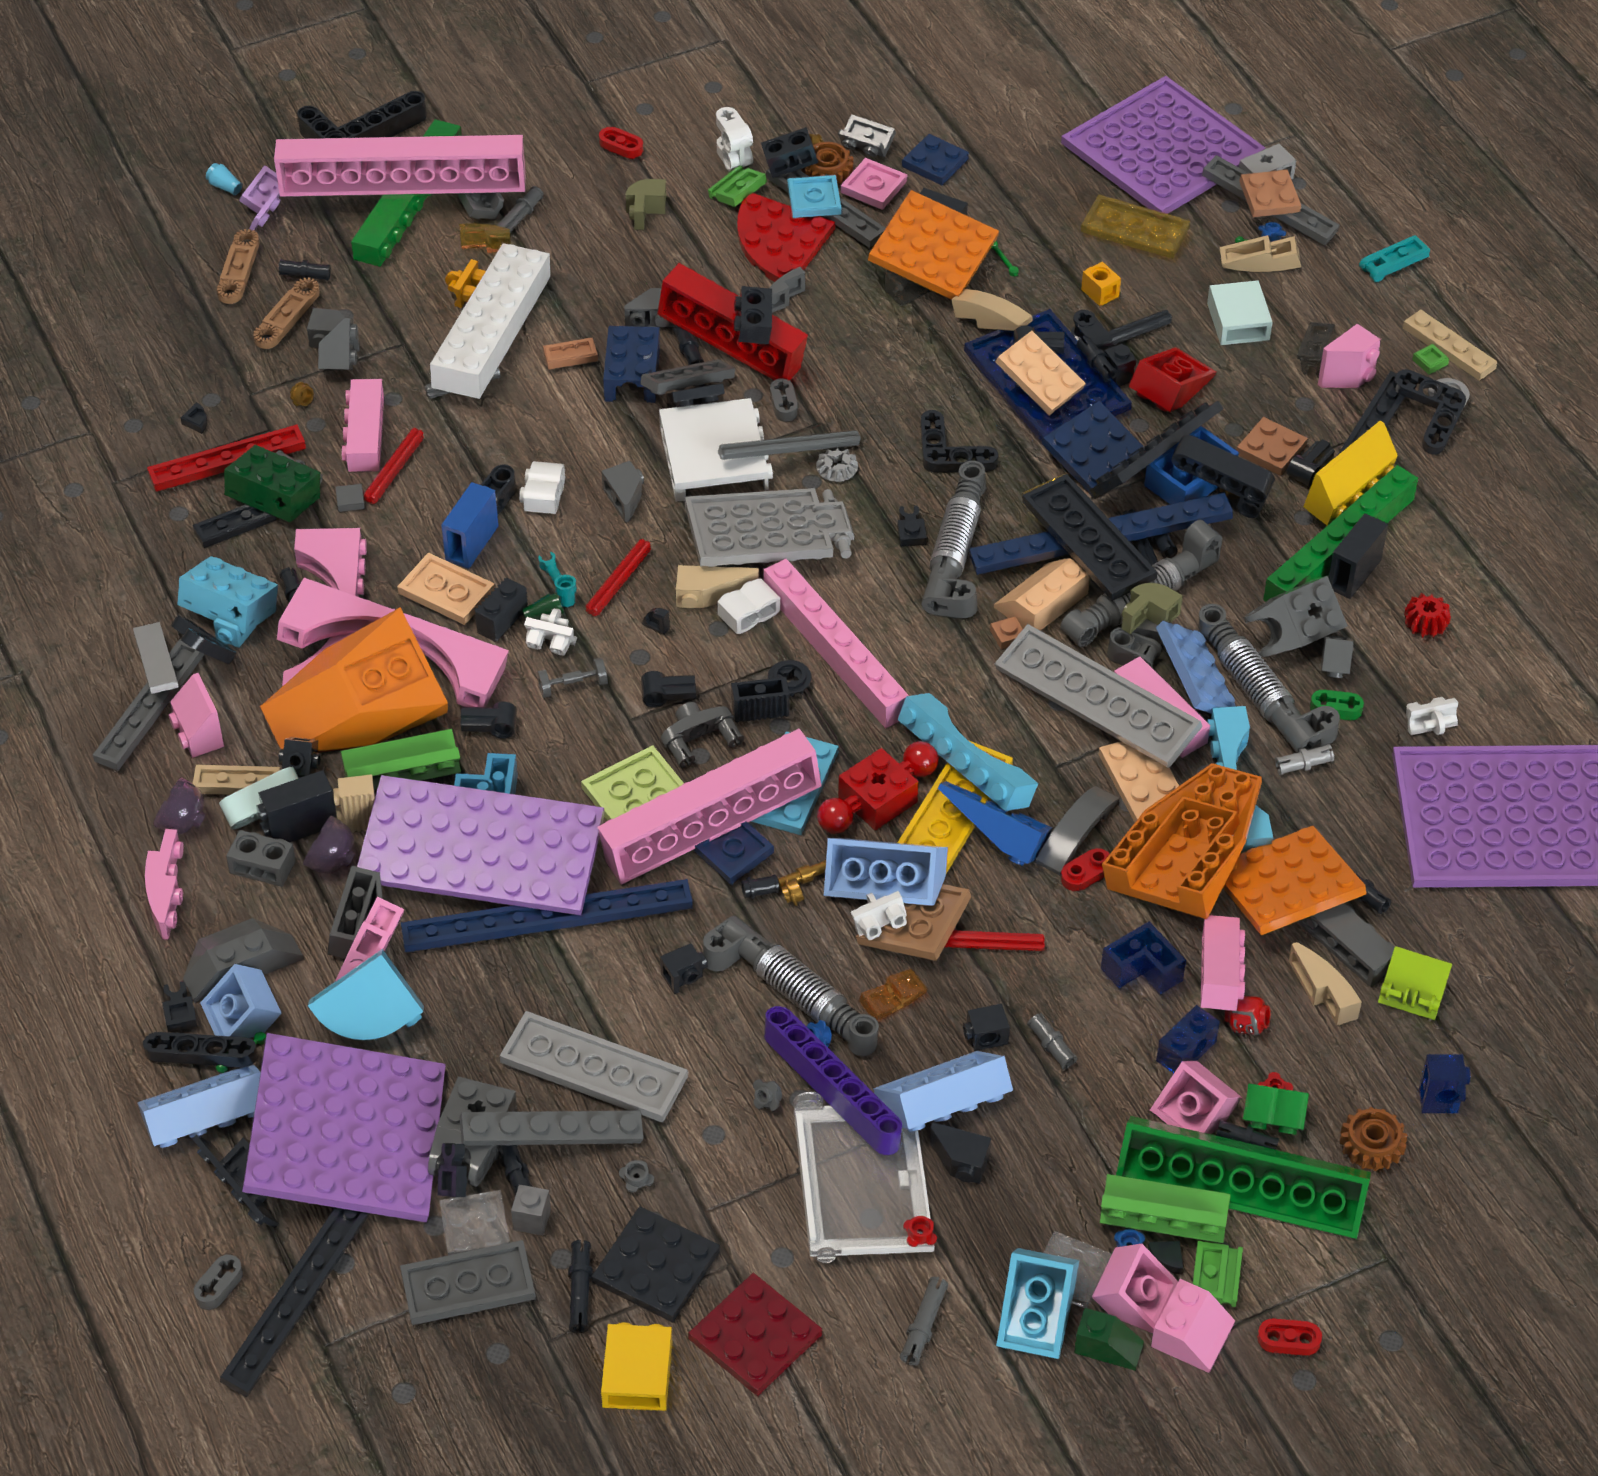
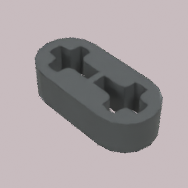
[770,379,798,422]
[194,1255,243,1310]

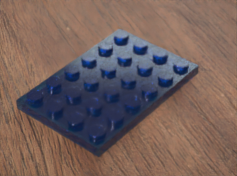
[964,309,1132,442]

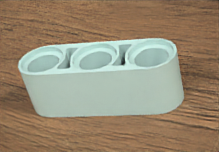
[219,767,298,829]

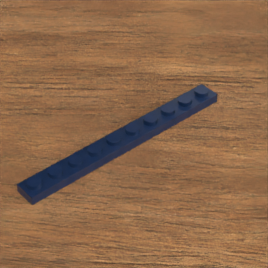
[969,493,1233,575]
[401,879,693,952]

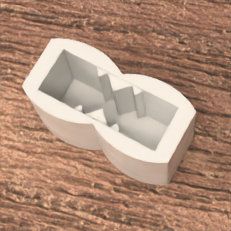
[520,461,565,514]
[718,579,781,634]

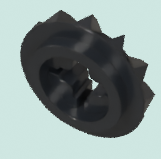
[768,660,812,697]

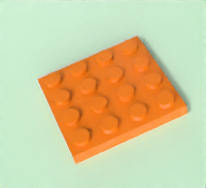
[868,190,999,300]
[1223,826,1366,935]

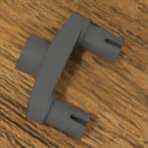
[661,702,744,768]

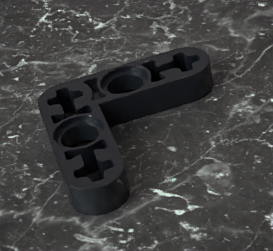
[1393,369,1466,455]
[920,410,999,473]
[171,614,237,665]

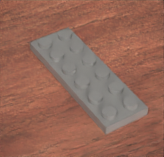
[500,1011,688,1123]

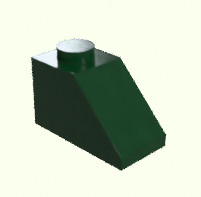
[1074,1308,1144,1371]

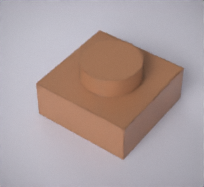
[990,616,1023,650]

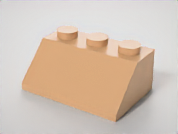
[994,558,1090,631]

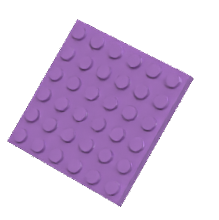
[1061,76,1266,218]
[242,1033,446,1222]

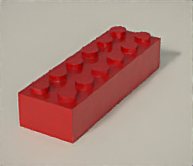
[657,263,808,381]

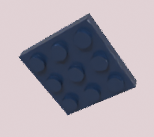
[1042,401,1144,497]

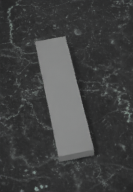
[133,622,179,694]

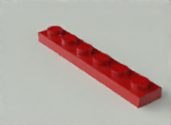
[147,424,306,492]

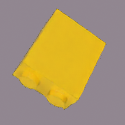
[601,1322,672,1411]

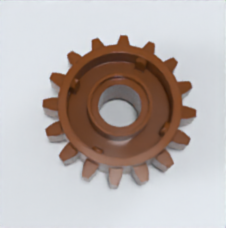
[801,142,853,186]
[1339,1107,1408,1171]

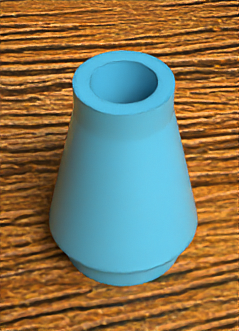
[206,163,243,195]

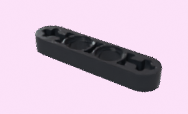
[143,1032,258,1067]

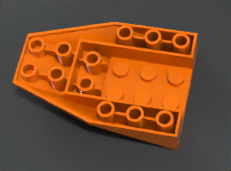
[260,607,448,753]
[1102,763,1262,919]

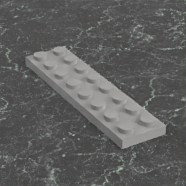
[995,624,1203,768]

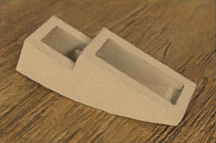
[1220,235,1301,272]
[952,289,1033,330]
[1289,942,1362,1025]

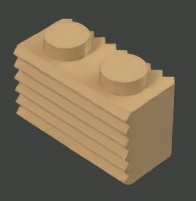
[333,774,375,833]

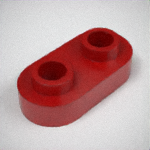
[599,127,643,159]
[1061,848,1110,891]
[1257,1318,1322,1355]

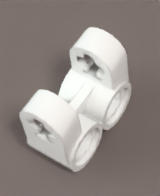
[716,107,753,171]

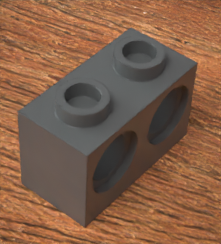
[226,830,296,887]

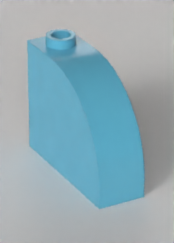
[308,949,424,1040]

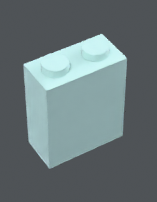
[1207,280,1272,345]

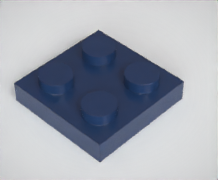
[902,134,969,185]
[694,821,774,885]

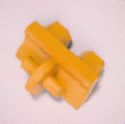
[445,259,486,308]

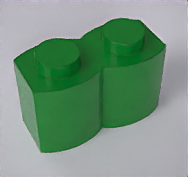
[1243,1083,1309,1135]

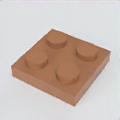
[1239,169,1301,217]
[1236,417,1308,476]

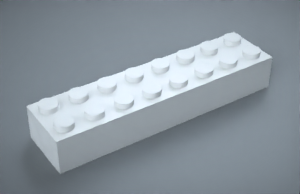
[430,243,550,399]

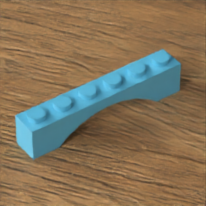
[898,693,1038,811]
[1207,706,1273,853]

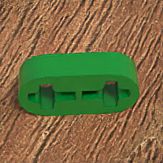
[1310,690,1364,720]

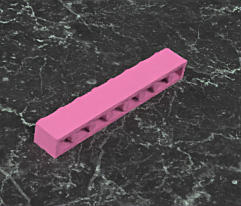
[764,559,909,729]

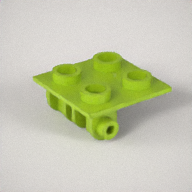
[1378,946,1452,1020]

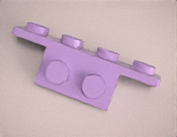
[239,165,285,231]

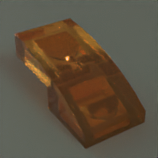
[859,969,927,1020]

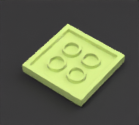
[581,745,684,821]

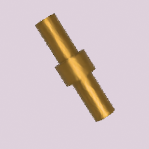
[778,860,826,890]

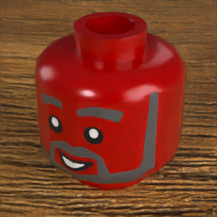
[1225,996,1271,1035]

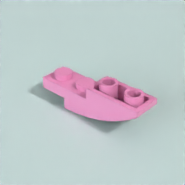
[145,829,183,940]
[336,897,404,981]

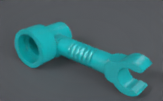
[538,552,577,607]

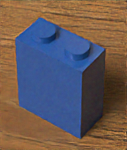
[441,482,499,569]

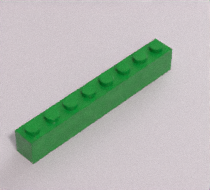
[351,119,462,267]
[1263,465,1418,602]

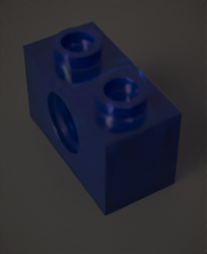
[1156,1005,1220,1074]
[1418,1054,1471,1113]

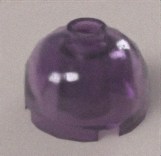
[153,777,207,835]
[303,815,356,874]

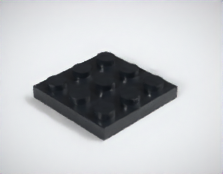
[592,1206,720,1323]

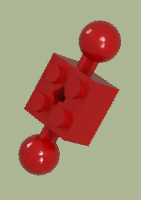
[817,741,939,834]

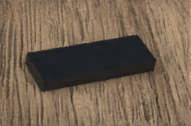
[192,504,277,548]

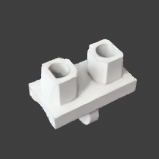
[524,608,577,656]
[1406,697,1458,735]
[851,891,907,940]

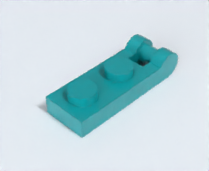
[1359,235,1430,283]

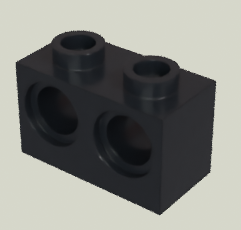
[761,127,818,178]
[734,286,772,344]

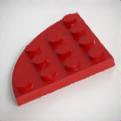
[737,193,835,282]

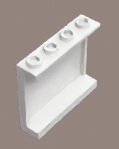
[659,398,773,502]

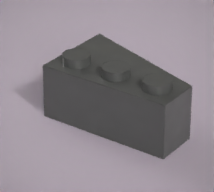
[327,866,387,959]

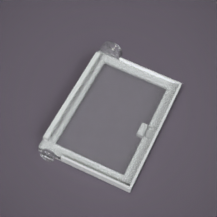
[793,1092,935,1263]

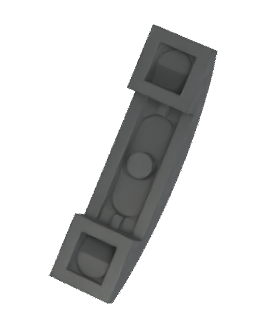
[1036,786,1119,875]

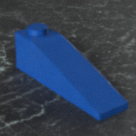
[938,781,1053,865]

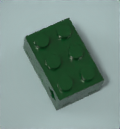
[224,445,321,523]

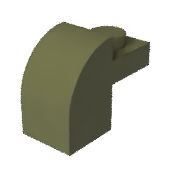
[625,179,667,230]
[1121,583,1183,634]

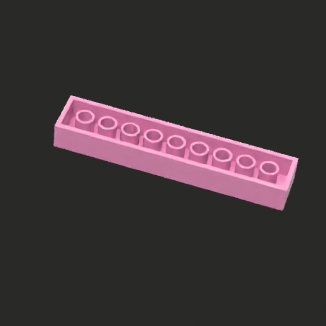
[274,135,526,196]

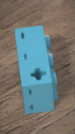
[177,556,278,634]

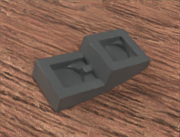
[770,267,805,313]

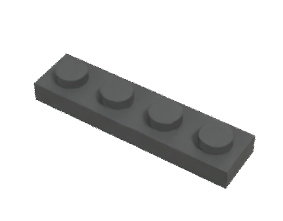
[641,359,735,395]

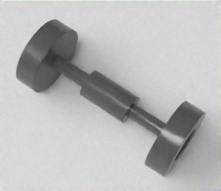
[537,657,608,698]

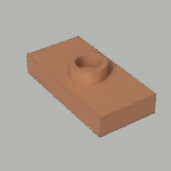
[543,337,598,370]

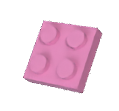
[841,158,907,210]

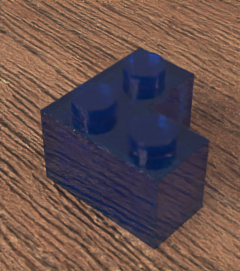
[1101,921,1186,994]

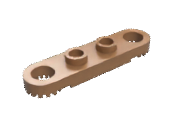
[217,229,260,304]
[254,277,320,349]

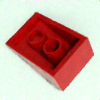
[1129,347,1217,412]

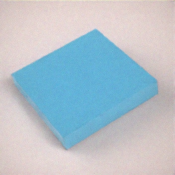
[787,175,841,218]

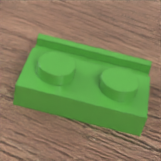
[708,165,767,207]
[1192,1241,1243,1307]

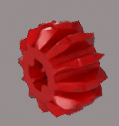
[1404,593,1451,638]

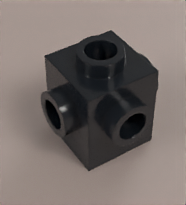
[278,737,321,778]

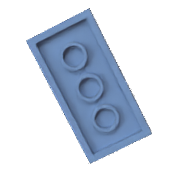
[1156,621,1236,714]

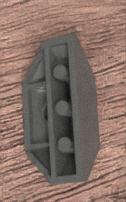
[183,918,304,1003]

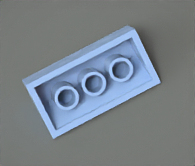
[824,838,948,906]
[873,1051,1013,1132]
[137,1064,260,1148]

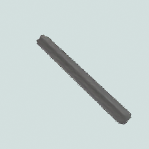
[718,430,861,460]

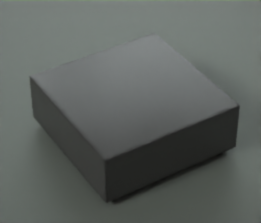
[336,484,365,512]

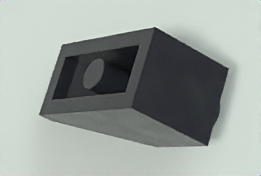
[930,1122,991,1184]

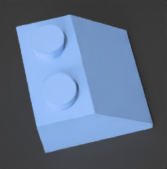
[200,964,282,1038]

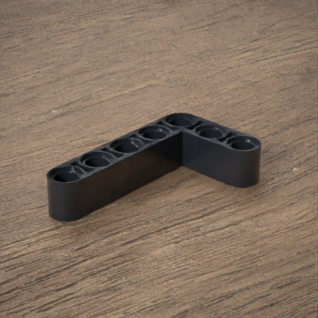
[297,91,427,139]

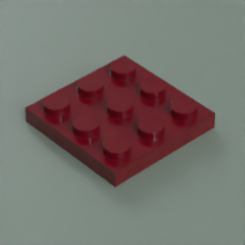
[688,1272,822,1397]

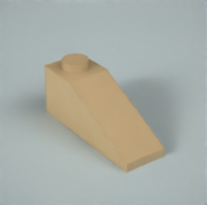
[676,565,759,608]

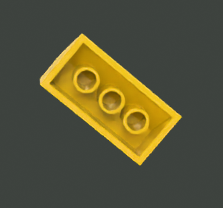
[1303,420,1398,526]

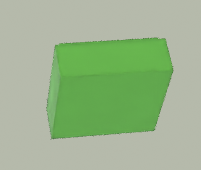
[1412,344,1449,375]

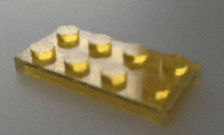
[1081,194,1191,259]

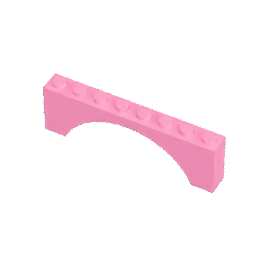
[282,528,367,686]
[277,578,509,708]

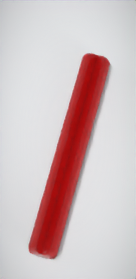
[364,428,424,504]
[586,539,651,617]
[944,930,1045,951]

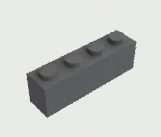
[1297,903,1395,988]

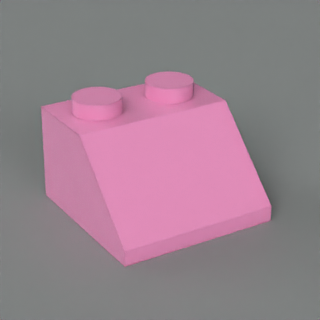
[1318,324,1381,388]
[168,673,224,758]
[1150,1061,1242,1134]
[1092,1244,1178,1333]
[1151,1279,1235,1373]

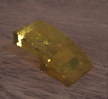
[459,223,511,253]

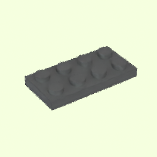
[400,1240,536,1325]

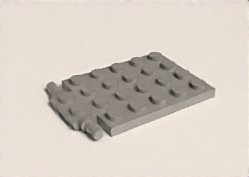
[685,488,855,567]

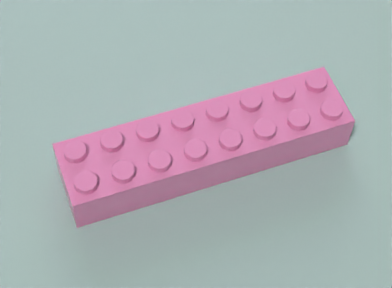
[597,729,822,885]

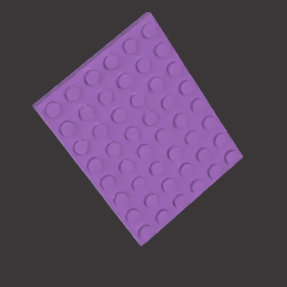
[1392,745,1598,888]

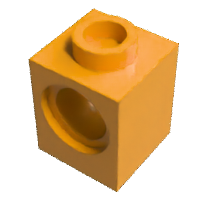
[1081,262,1121,306]

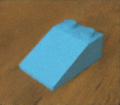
[996,1248,1079,1359]

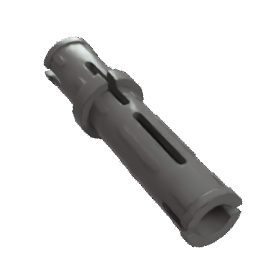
[900,1276,948,1365]

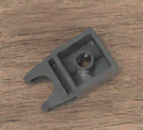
[1243,576,1348,658]
[428,1076,517,1186]

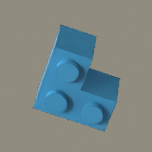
[454,753,518,795]

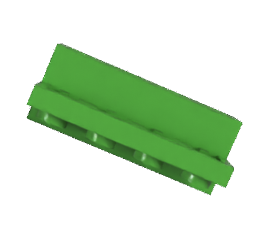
[341,729,461,790]
[1100,1174,1230,1243]

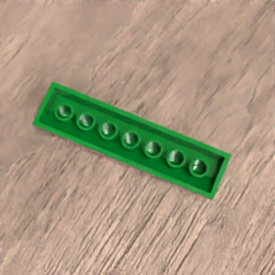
[1116,1116,1371,1239]

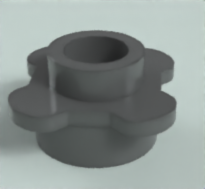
[753,1079,782,1111]
[619,1160,654,1193]

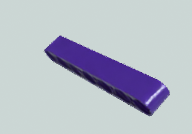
[764,1006,902,1155]

